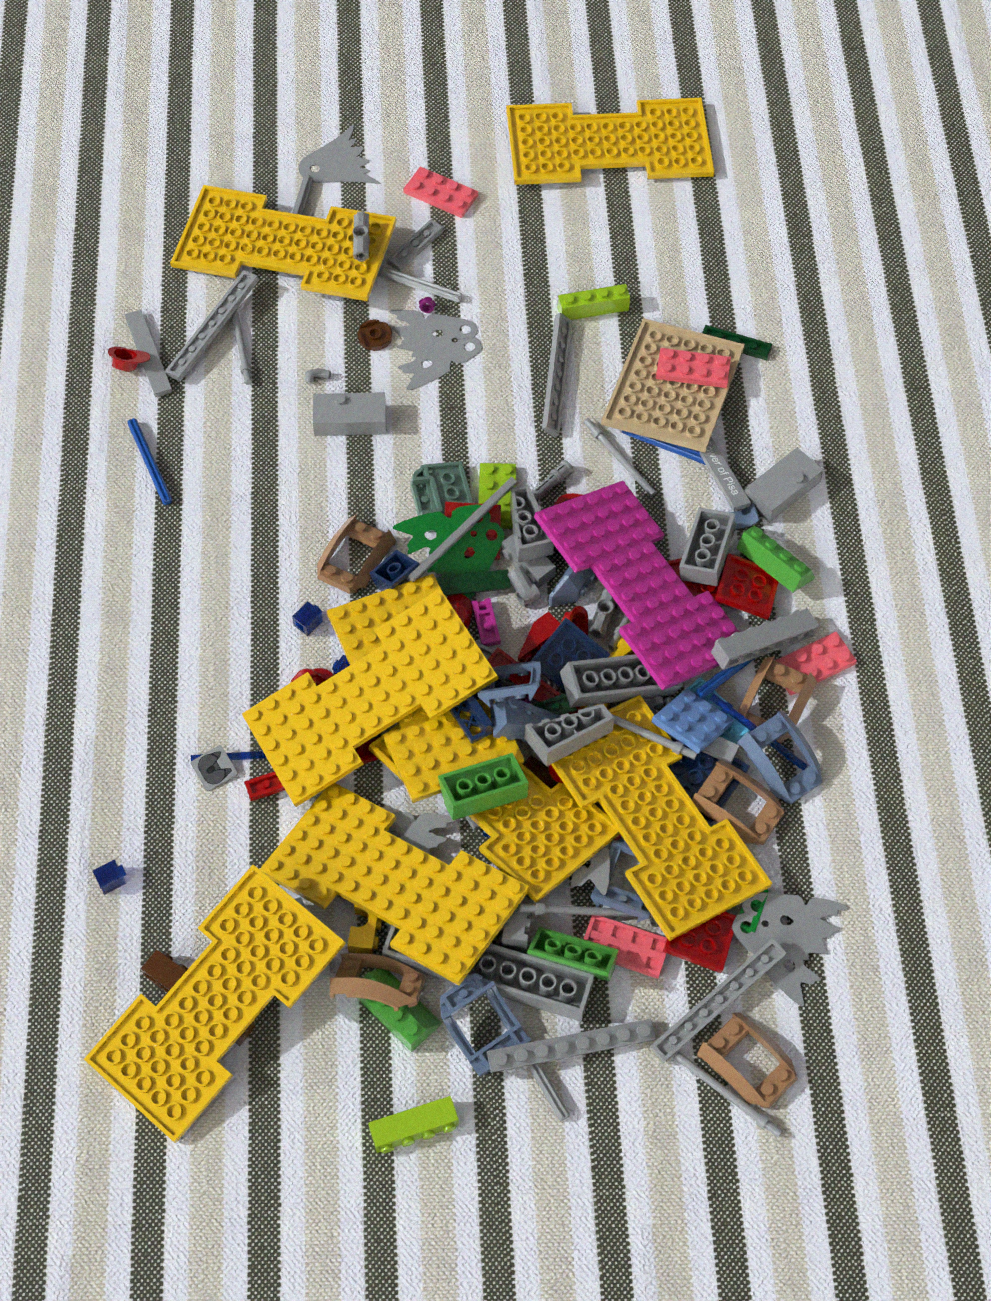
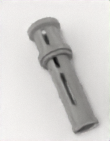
[532,460,574,501]

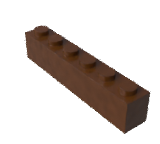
[140,950,256,1046]

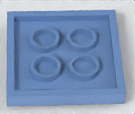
[652,689,734,754]

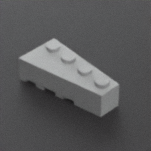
[509,484,554,563]
[524,704,614,766]
[499,895,534,954]

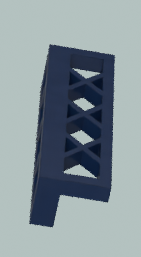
[449,695,492,744]

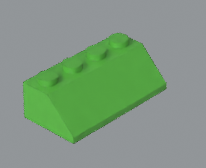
[736,525,815,593]
[438,753,529,821]
[527,927,619,981]
[357,968,442,1052]

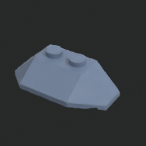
[548,566,597,607]

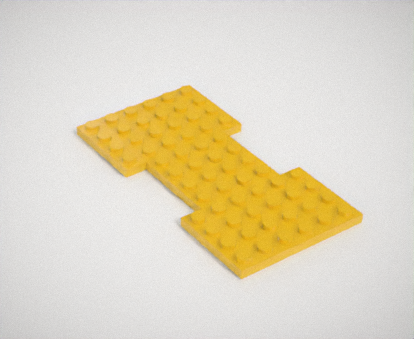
[506,98,714,185]
[170,185,397,301]
[326,574,524,803]
[242,589,499,807]
[551,695,772,941]
[369,724,620,902]
[259,783,530,986]
[84,865,346,1143]

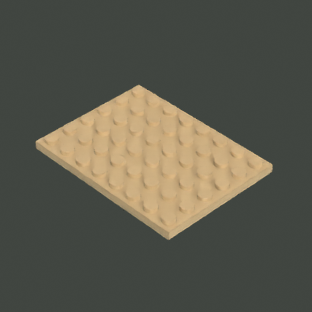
[601,318,745,453]

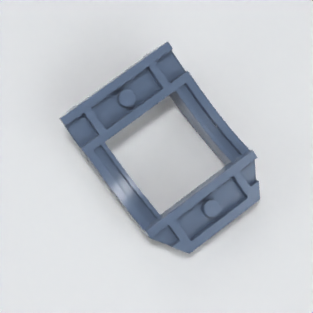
[478,661,541,707]
[737,711,822,804]
[591,836,651,923]
[440,973,531,1077]

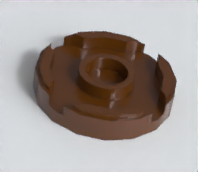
[357,319,392,351]

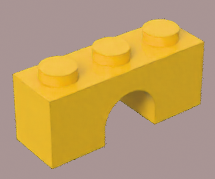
[347,905,382,954]

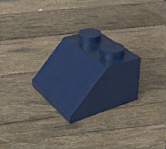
[369,550,420,591]

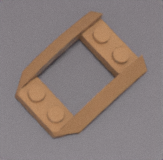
[317,514,396,594]
[738,656,817,747]
[692,759,785,845]
[330,953,426,1011]
[697,1012,798,1108]

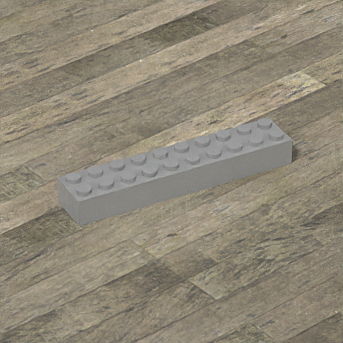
[382,926,594,1022]

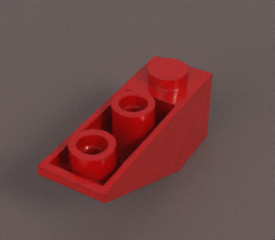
[518,611,561,663]

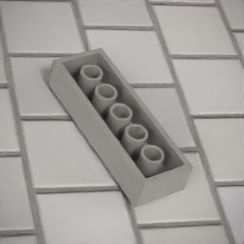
[560,655,683,708]

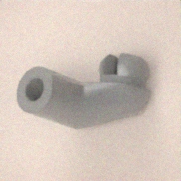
[305,368,331,383]

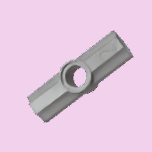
[353,211,370,262]
[588,587,616,639]

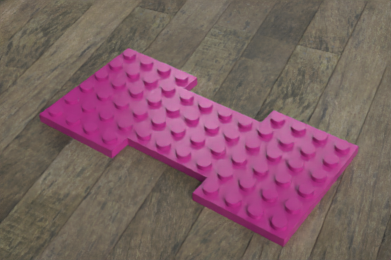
[534,481,739,691]

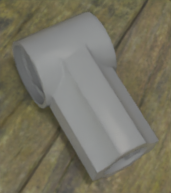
[508,567,541,607]

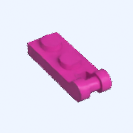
[471,598,501,647]

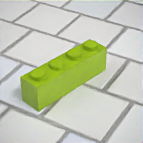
[558,284,630,320]
[368,1096,459,1154]

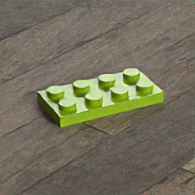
[479,463,516,529]

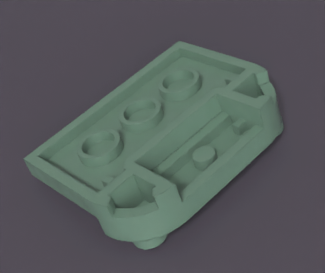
[410,461,473,532]

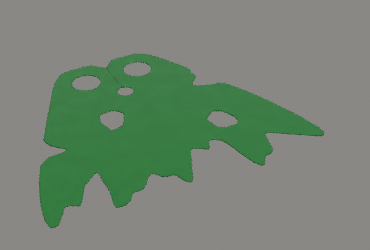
[393,505,505,600]

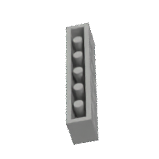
[711,609,819,670]

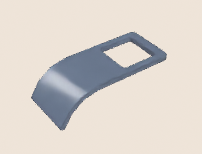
[729,504,760,530]

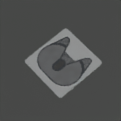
[190,745,237,791]

